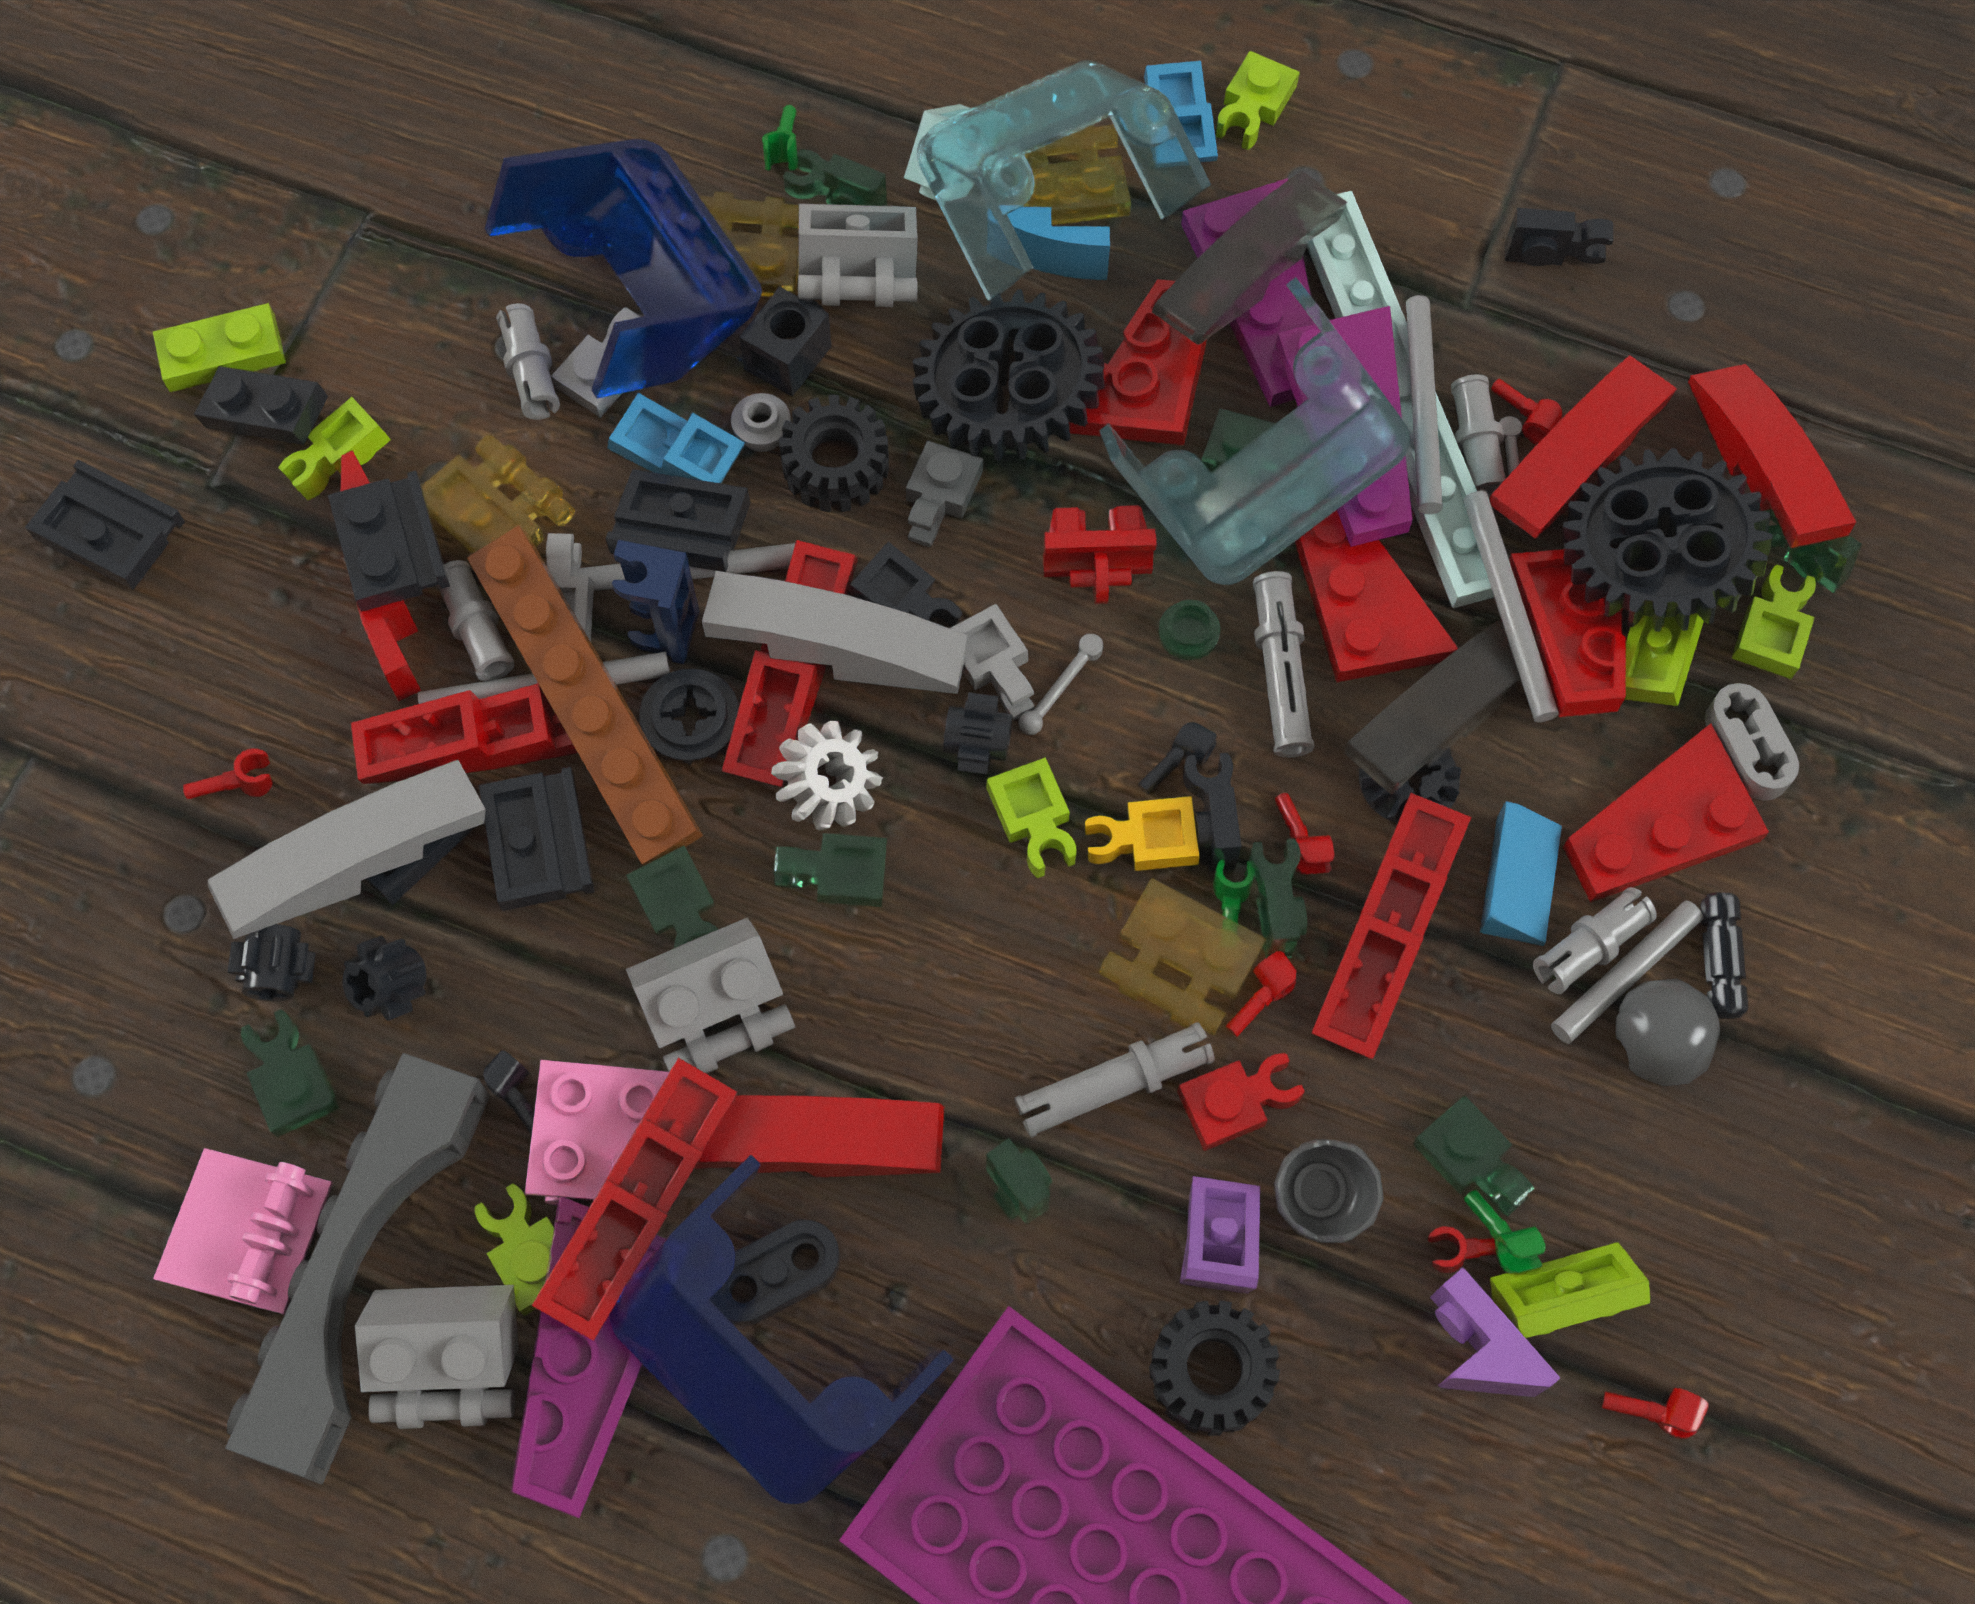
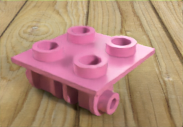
[525,1060,669,1206]
[153,1148,333,1315]

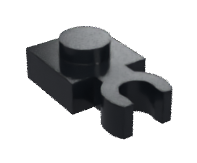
[1505,208,1613,266]
[847,542,963,627]

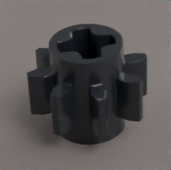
[943,692,1013,774]
[227,924,316,1002]
[342,935,427,1021]

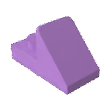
[1180,1176,1260,1293]
[1430,1267,1560,1397]

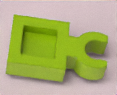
[1216,51,1300,150]
[278,397,391,500]
[1732,565,1816,679]
[986,757,1076,878]
[475,1184,554,1316]

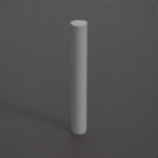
[1551,901,1703,1044]

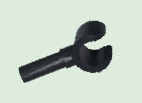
[1138,722,1217,795]
[483,1050,535,1135]

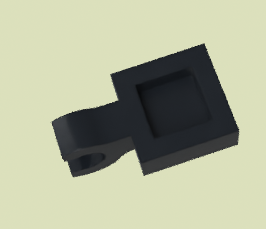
[1183,753,1242,871]

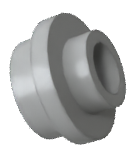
[731,393,791,452]

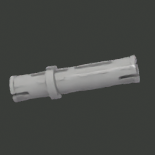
[1253,571,1314,757]
[1014,1022,1215,1138]

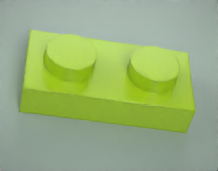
[153,303,286,392]
[1624,613,1704,706]
[1490,1242,1650,1338]

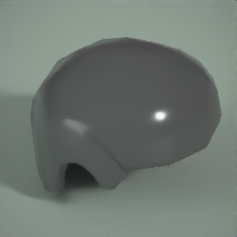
[1616,979,1720,1086]
[1274,1139,1384,1243]

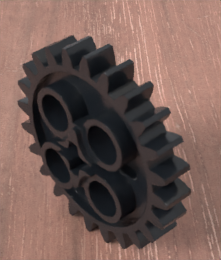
[912,289,1105,461]
[1563,448,1772,632]

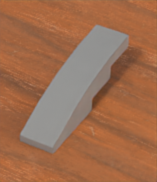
[702,571,968,694]
[208,760,486,939]

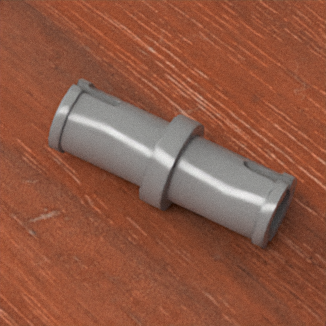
[496,303,560,420]
[1451,374,1506,498]
[436,560,514,681]
[1533,887,1657,994]

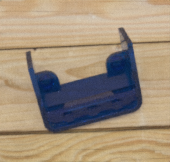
[484,139,762,399]
[610,1155,954,1504]

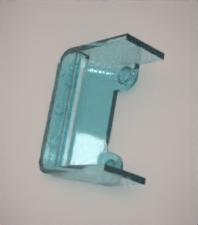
[917,60,1211,301]
[1099,277,1410,585]

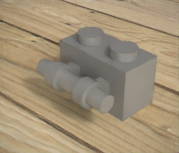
[798,204,918,307]
[626,918,795,1074]
[355,1285,519,1429]

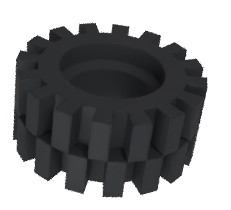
[779,395,889,513]
[1149,1300,1280,1436]

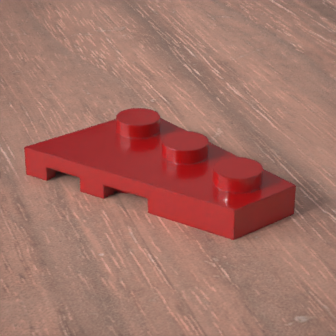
[1069,279,1216,445]
[1289,504,1459,683]
[1509,549,1626,717]
[1563,723,1769,903]

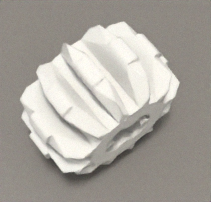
[771,721,883,831]

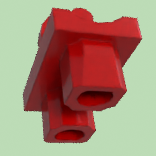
[1043,505,1157,605]

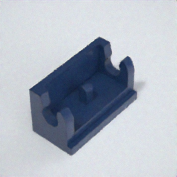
[612,540,700,664]

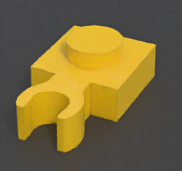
[1085,796,1199,871]

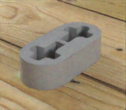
[1705,683,1799,801]

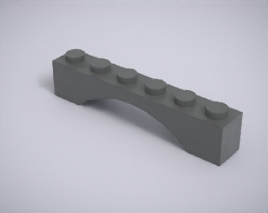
[225,1053,490,1485]

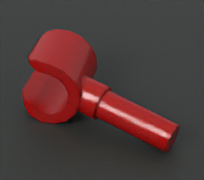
[1491,378,1562,445]
[183,748,273,800]
[1274,793,1334,875]
[1225,951,1296,1037]
[1428,1226,1497,1274]
[1602,1388,1709,1439]

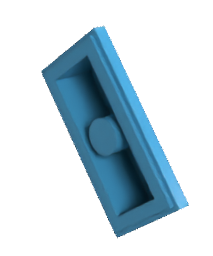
[1479,801,1562,946]

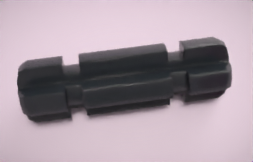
[1700,892,1749,1019]

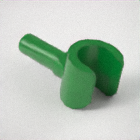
[762,105,798,171]
[1213,860,1255,953]
[1464,1190,1546,1273]

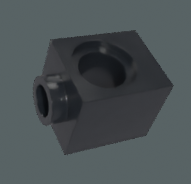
[739,287,832,397]

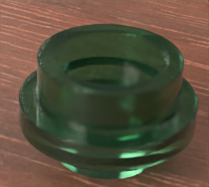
[1158,599,1220,660]

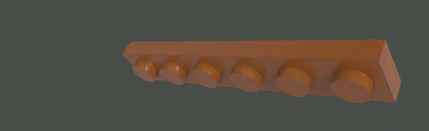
[467,525,703,870]

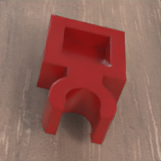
[1177,1053,1305,1151]

